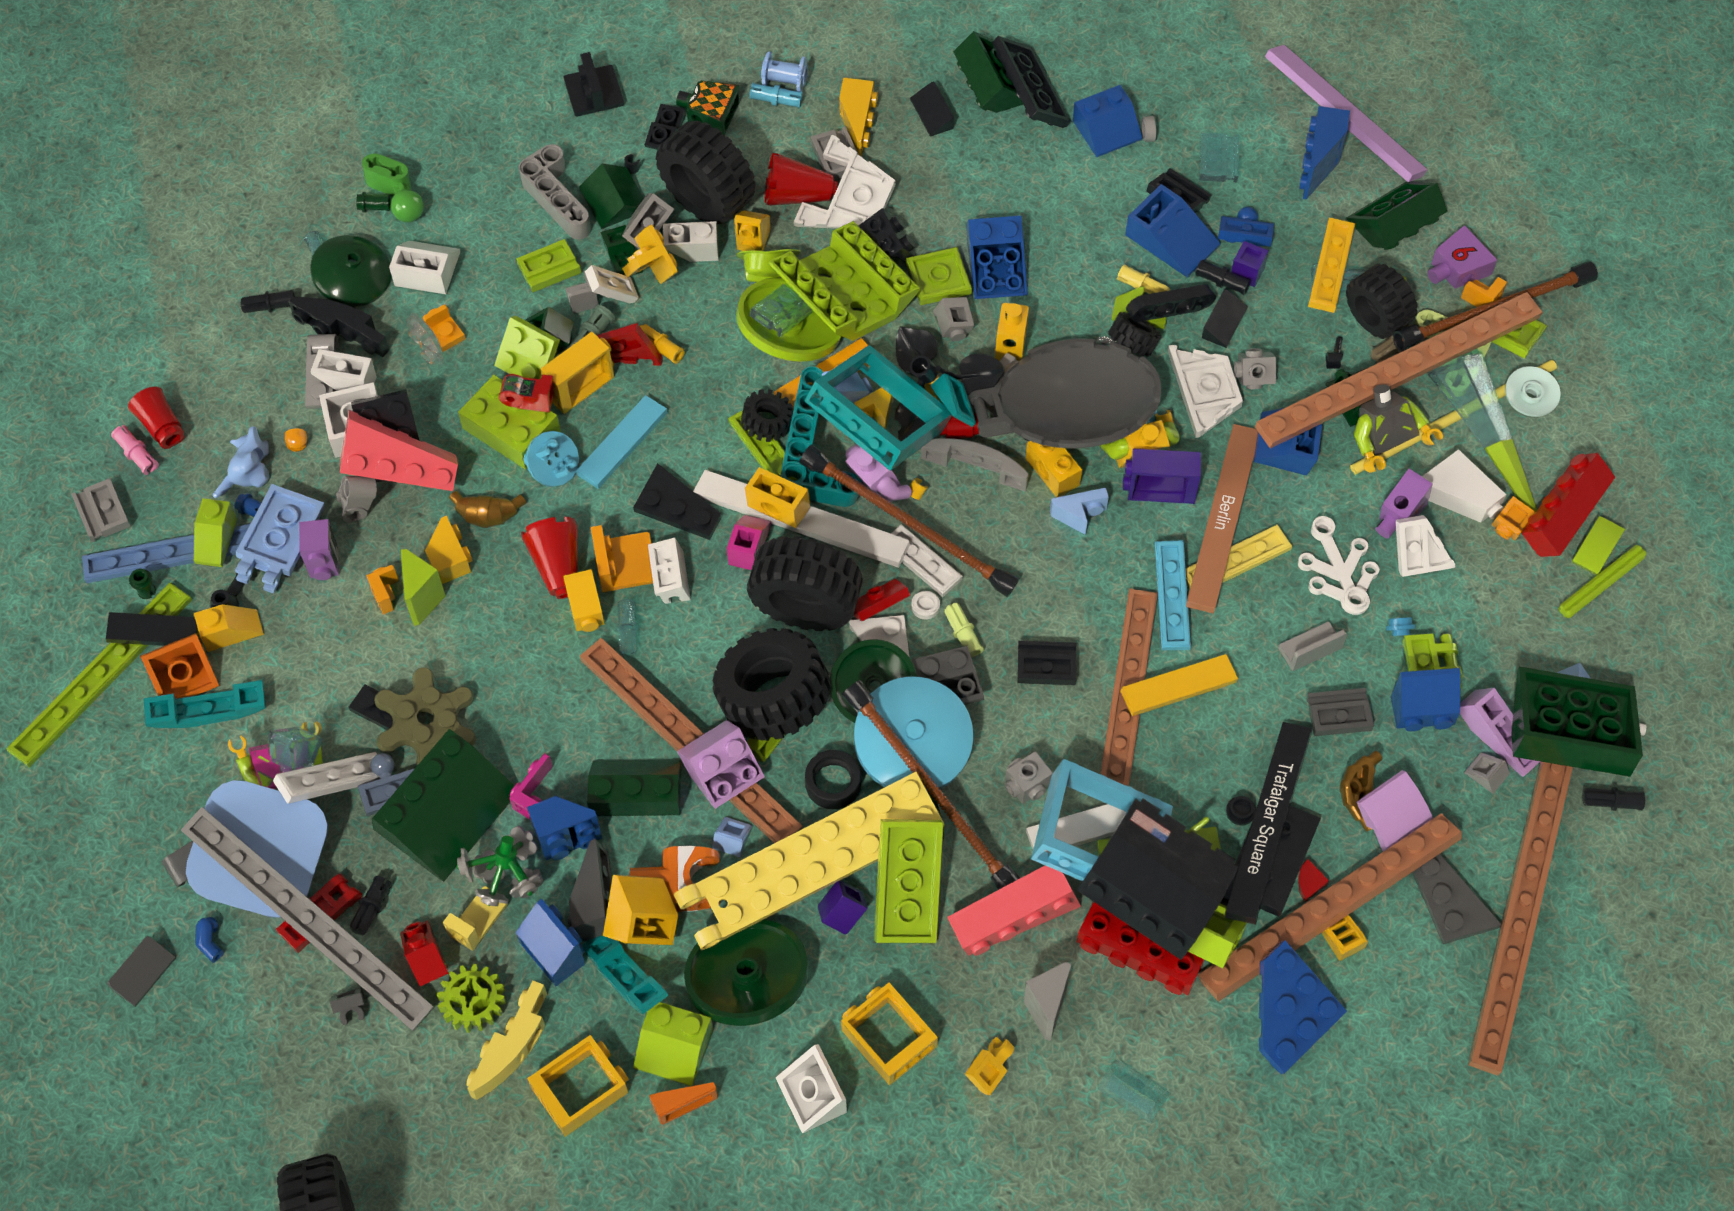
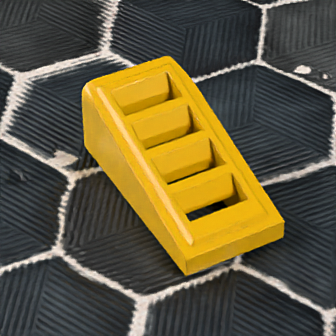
[1322,915,1368,961]

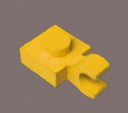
[965,1037,1015,1096]

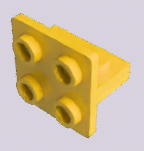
[622,224,678,284]

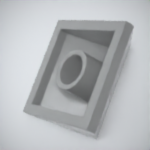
[1023,962,1071,1041]

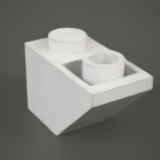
[663,221,718,262]

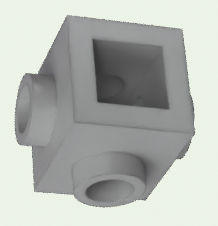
[1234,348,1276,389]
[1005,751,1053,804]

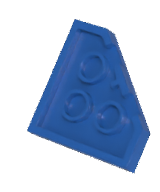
[1259,940,1347,1074]

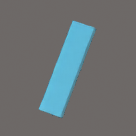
[576,395,667,489]
[1155,540,1191,651]

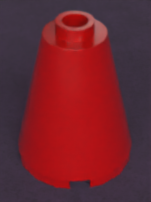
[764,153,838,206]
[521,516,578,599]

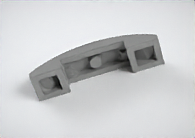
[921,439,1028,491]

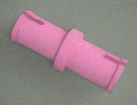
[111,425,159,475]

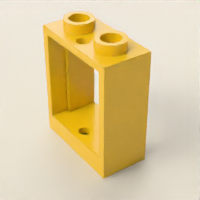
[541,331,614,414]
[841,983,938,1086]
[527,1035,629,1137]

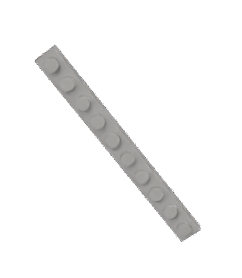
[181,807,434,1031]

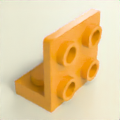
[591,525,653,592]

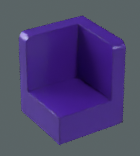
[1231,241,1269,287]
[818,880,868,934]

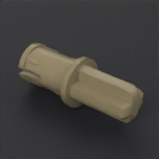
[1371,324,1411,363]

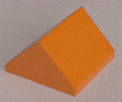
[140,633,219,699]

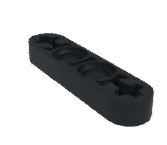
[1126,285,1216,322]

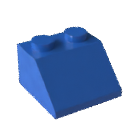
[1073,85,1142,157]
[1391,668,1461,732]

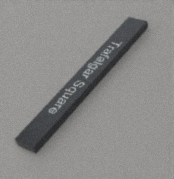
[1225,722,1312,925]

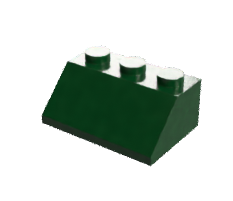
[953,31,1024,113]
[1346,182,1448,250]
[587,760,681,816]

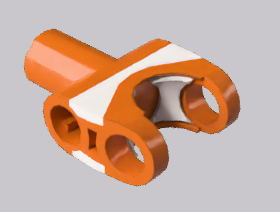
[629,846,721,912]

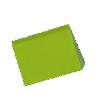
[401,549,446,626]

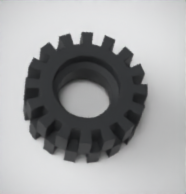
[1108,312,1162,357]
[741,389,793,442]

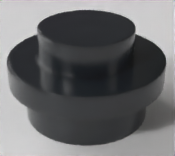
[1226,796,1256,826]

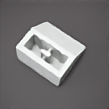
[389,241,460,294]

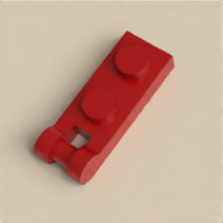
[276,874,362,953]

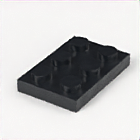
[351,389,420,482]

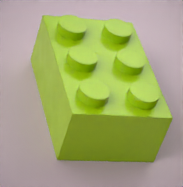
[458,374,561,470]

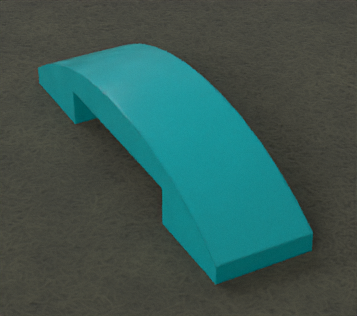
[144,680,266,728]
[582,935,668,1014]

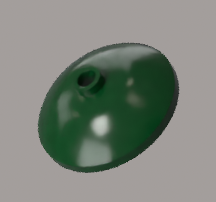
[310,235,391,306]
[830,639,917,723]

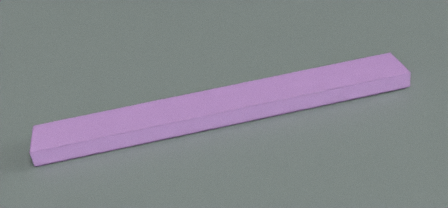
[1265,45,1428,182]

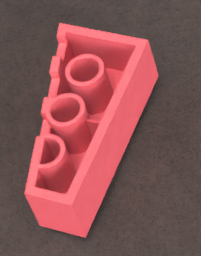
[340,410,458,491]
[947,865,1081,956]

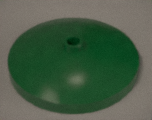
[684,919,809,1026]

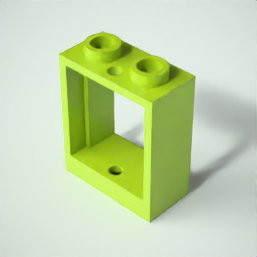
[1188,904,1247,968]

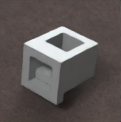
[933,297,974,341]

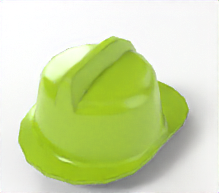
[737,249,801,282]

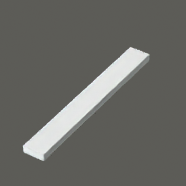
[693,470,910,568]

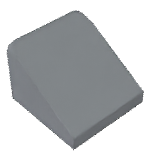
[1464,752,1510,794]

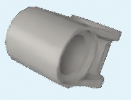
[336,476,377,523]

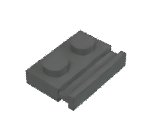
[1306,688,1374,736]

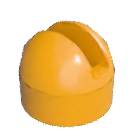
[284,428,307,452]

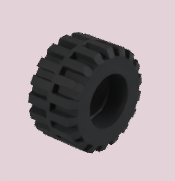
[1346,264,1418,339]

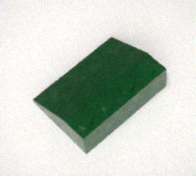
[1511,666,1643,777]
[372,729,515,882]

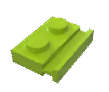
[516,239,581,293]

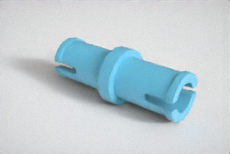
[749,82,803,108]

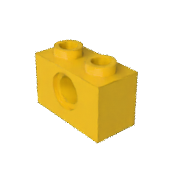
[1025,441,1082,498]
[745,467,810,528]

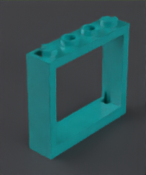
[805,345,952,471]

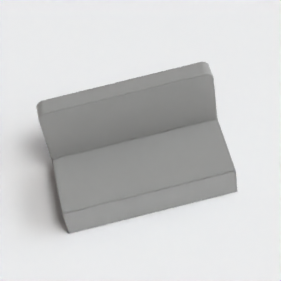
[1278,621,1347,671]

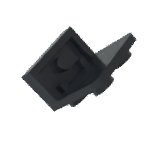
[859,208,917,262]

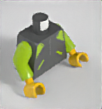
[1353,385,1443,473]

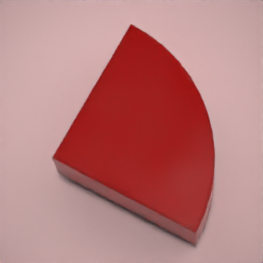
[1298,859,1329,902]

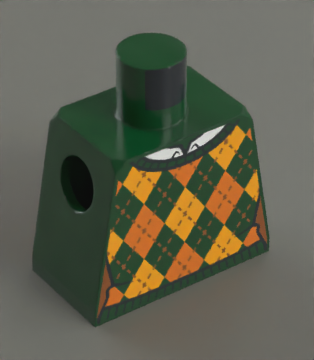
[676,80,741,136]

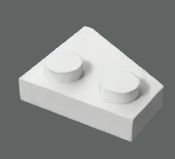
[1396,515,1455,577]

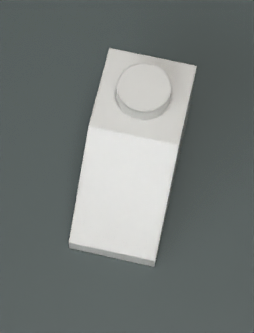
[311,349,377,391]

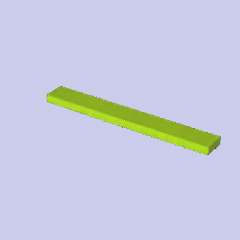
[6,582,192,768]

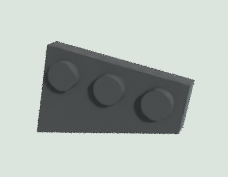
[1412,854,1502,944]

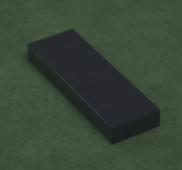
[105,612,198,646]

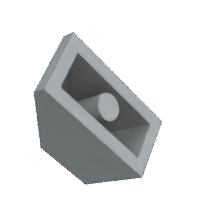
[622,193,674,249]

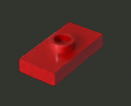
[853,579,910,621]

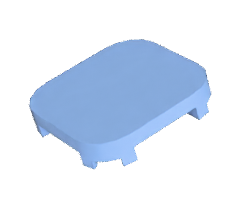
[186,780,328,918]

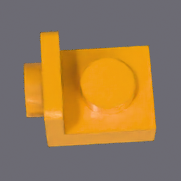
[423,304,466,352]
[366,565,399,615]

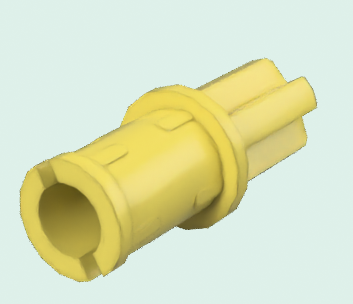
[1117,264,1170,294]

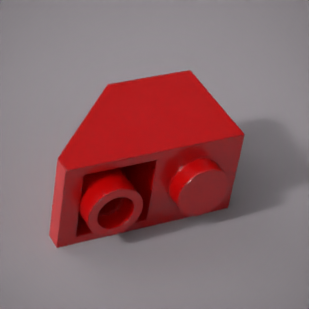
[400,920,449,986]

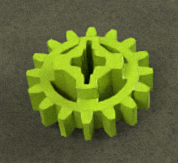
[437,964,506,1033]

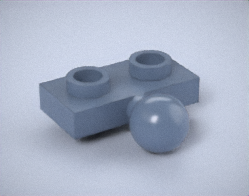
[358,753,415,816]

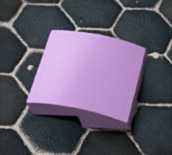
[1357,770,1433,852]

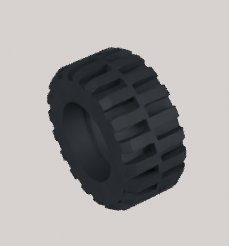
[656,121,756,224]
[747,536,863,631]
[712,628,831,741]
[277,1153,355,1211]

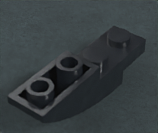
[288,297,390,357]

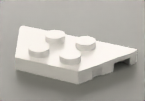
[1167,345,1243,438]

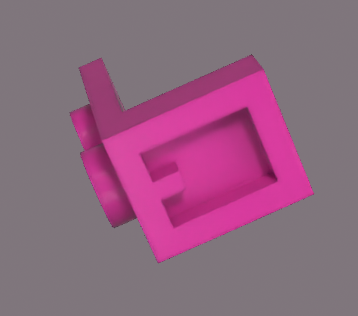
[509,753,553,820]

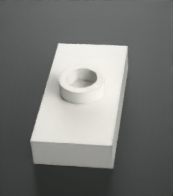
[585,265,639,304]

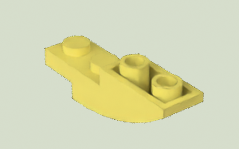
[466,980,547,1100]

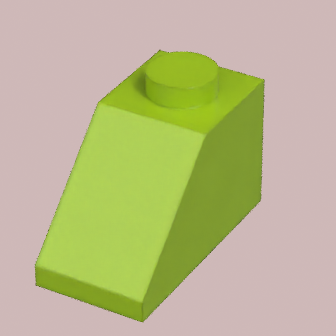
[194,498,237,567]

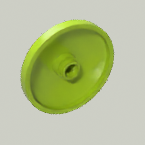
[736,278,841,362]

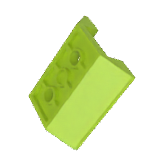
[769,221,920,341]

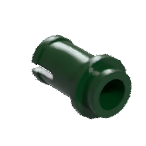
[356,192,390,213]
[129,569,156,599]

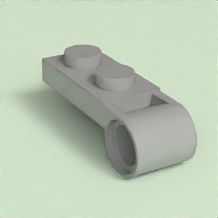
[305,334,339,409]

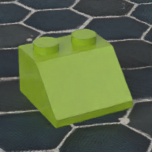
[633,1002,713,1086]

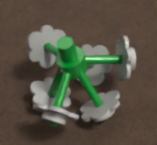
[456,826,543,906]

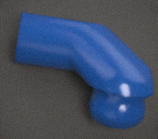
[195,917,224,963]

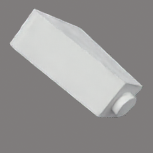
[1422,449,1506,523]

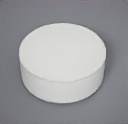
[911,591,940,619]

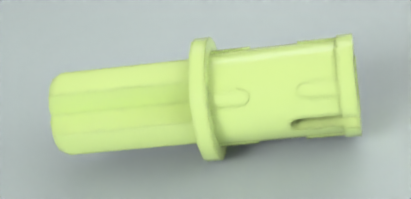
[944,603,984,658]

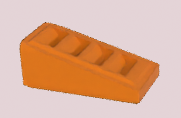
[649,1082,718,1125]

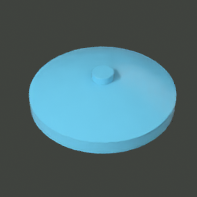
[854,677,973,793]

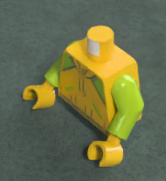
[1099,410,1179,469]

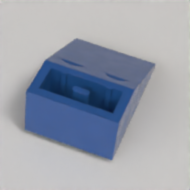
[1299,106,1350,199]
[1125,184,1221,278]
[966,216,1028,299]

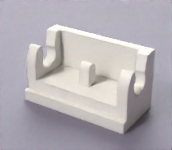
[648,538,691,604]

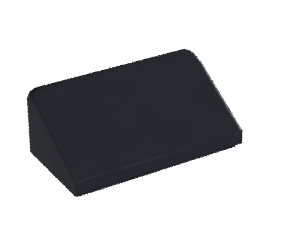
[910,81,954,137]
[1202,289,1248,348]

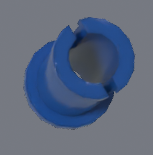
[234,493,262,517]

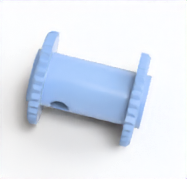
[761,52,808,92]

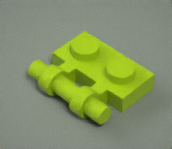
[1402,633,1463,689]

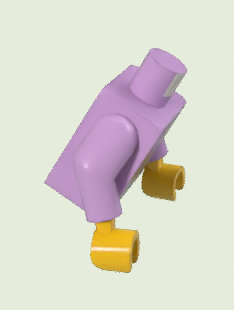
[845,444,928,502]

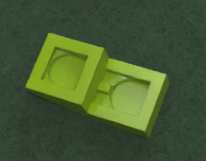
[1572,516,1625,576]

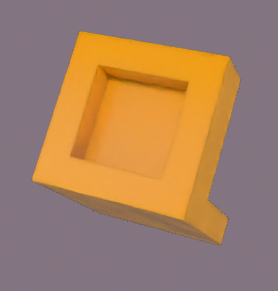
[1461,277,1507,307]

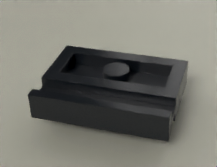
[1146,168,1211,213]
[1017,641,1076,685]

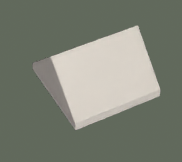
[776,1044,847,1133]

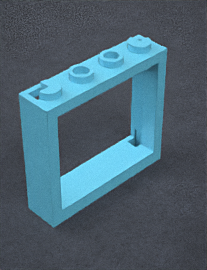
[1031,759,1173,881]

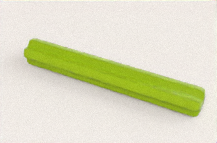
[1558,545,1647,618]

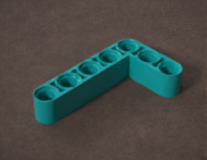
[780,366,861,507]

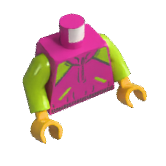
[228,721,323,789]

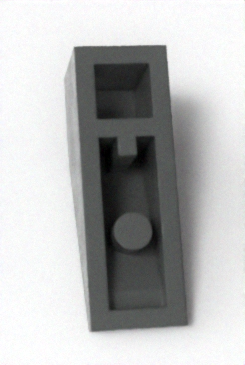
[567,839,612,941]

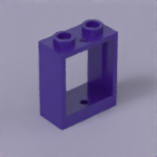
[1122,449,1201,504]

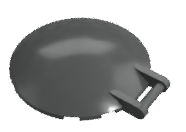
[969,339,1161,448]

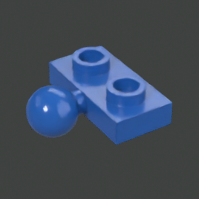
[1218,207,1274,247]

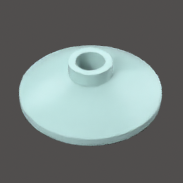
[1505,366,1561,417]

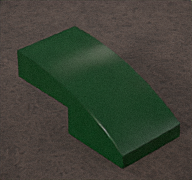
[600,225,643,276]

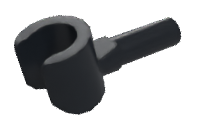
[624,154,640,174]
[1325,336,1343,369]

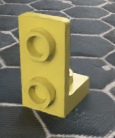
[443,886,508,951]

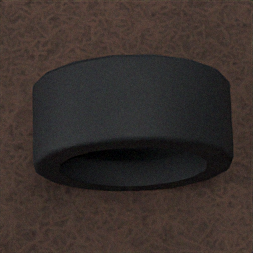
[805,750,861,809]

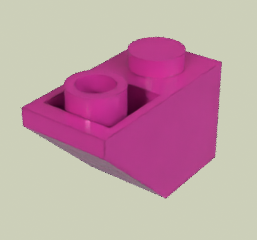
[727,515,771,570]

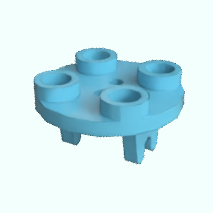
[523,431,579,487]

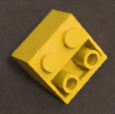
[603,875,678,945]

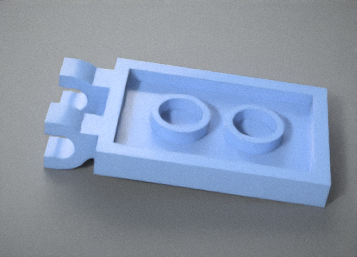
[235,484,325,594]

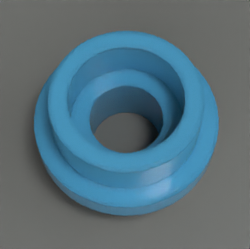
[1386,617,1416,636]

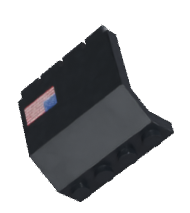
[1077,798,1238,960]

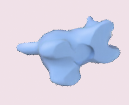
[213,426,270,498]

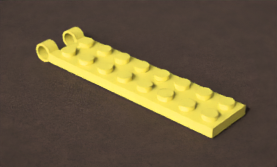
[674,772,945,950]

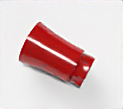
[128,386,185,449]

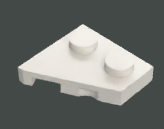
[849,615,909,656]

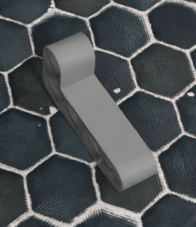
[519,144,591,240]

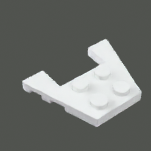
[793,135,896,229]

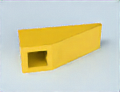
[839,78,878,156]

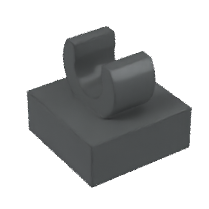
[330,987,365,1025]

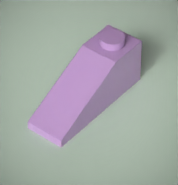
[1460,688,1540,777]

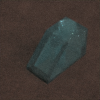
[268,727,323,772]

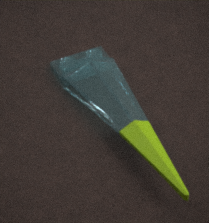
[1427,349,1537,512]

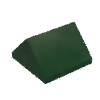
[579,163,644,229]

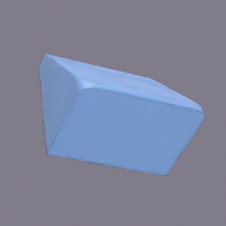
[712,817,752,857]

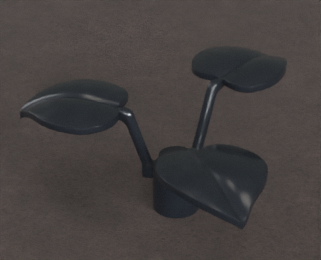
[895,326,1004,441]

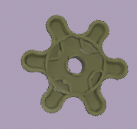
[374,667,476,765]

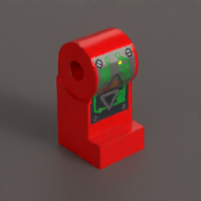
[499,374,554,413]

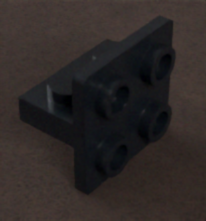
[563,52,624,117]

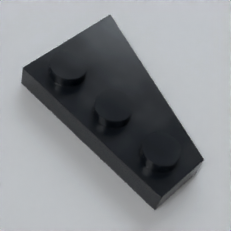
[633,463,722,540]

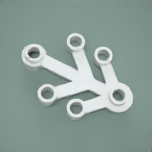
[1298,516,1379,615]

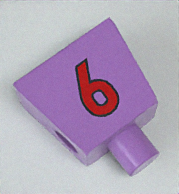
[1427,226,1497,289]
[1375,469,1433,538]

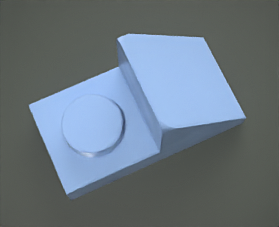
[1050,488,1109,534]

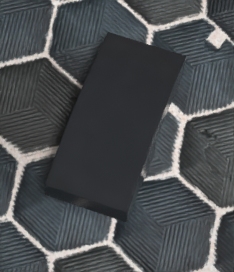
[644,104,686,150]

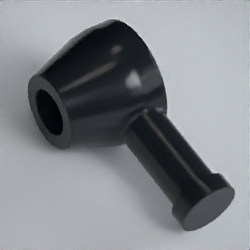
[210,573,245,608]

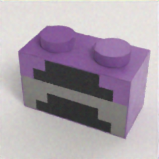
[299,519,339,580]

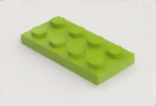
[874,819,943,943]

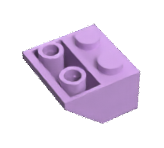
[677,720,765,809]

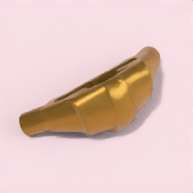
[449,491,526,528]
[1339,751,1382,832]

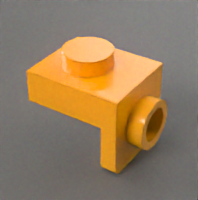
[1492,496,1536,541]

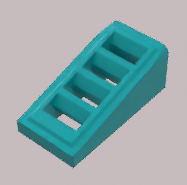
[931,373,976,427]

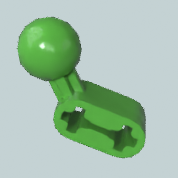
[362,153,424,222]

